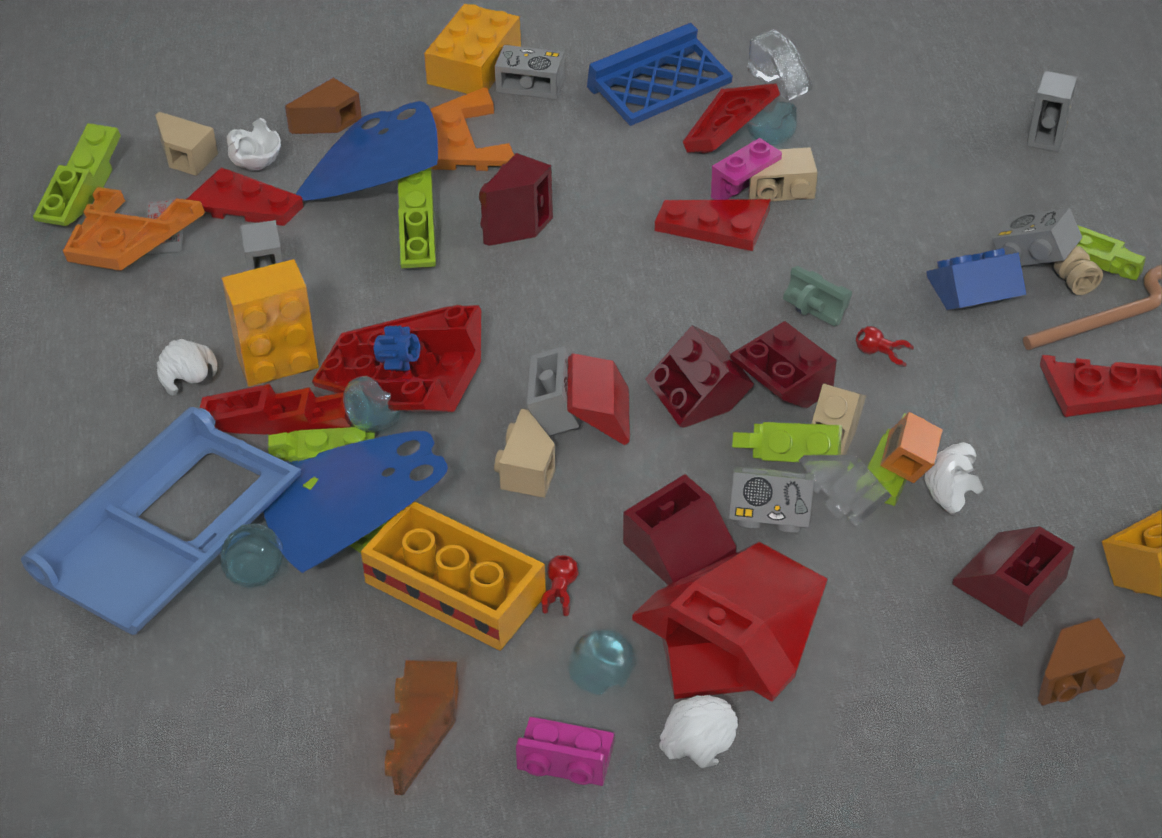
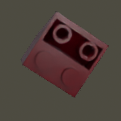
[479,153,553,246]
[730,321,837,409]
[645,325,754,428]
[623,474,737,585]
[952,526,1075,627]

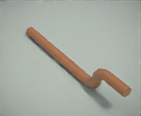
[1023,264,1162,350]

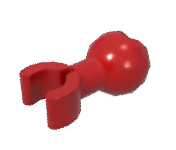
[856,326,914,367]
[541,555,579,616]

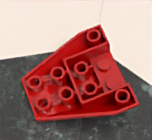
[312,305,482,412]
[632,542,828,702]

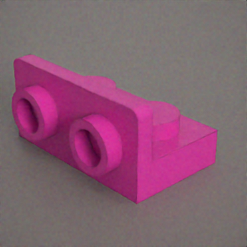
[711,138,782,200]
[516,717,615,786]

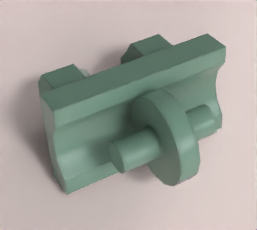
[783,265,852,327]

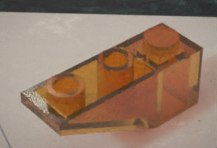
[385,660,460,795]

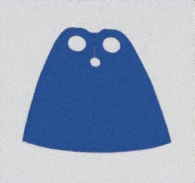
[296,101,438,201]
[263,431,448,573]

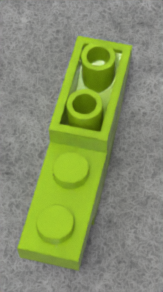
[33,123,121,226]
[398,167,436,269]

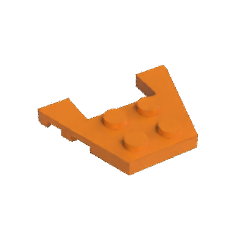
[403,87,514,171]
[63,187,205,271]

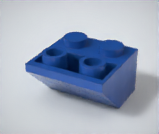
[926,248,1026,310]

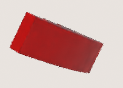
[199,384,356,435]

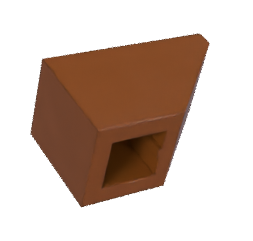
[285,77,362,134]
[1038,618,1125,706]

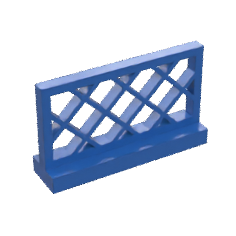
[587,23,733,126]

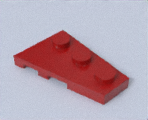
[683,83,780,153]
[186,167,304,226]
[655,199,771,251]
[1040,355,1162,417]

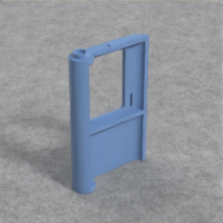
[21,407,301,635]

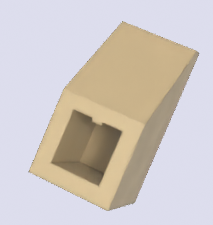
[155,112,218,176]
[748,147,818,201]
[811,384,866,468]
[494,409,555,498]

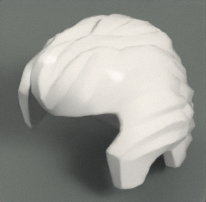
[227,118,281,171]
[157,339,217,396]
[924,442,984,514]
[659,695,738,768]

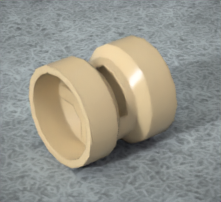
[1054,246,1103,295]

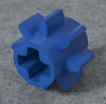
[374,326,420,371]

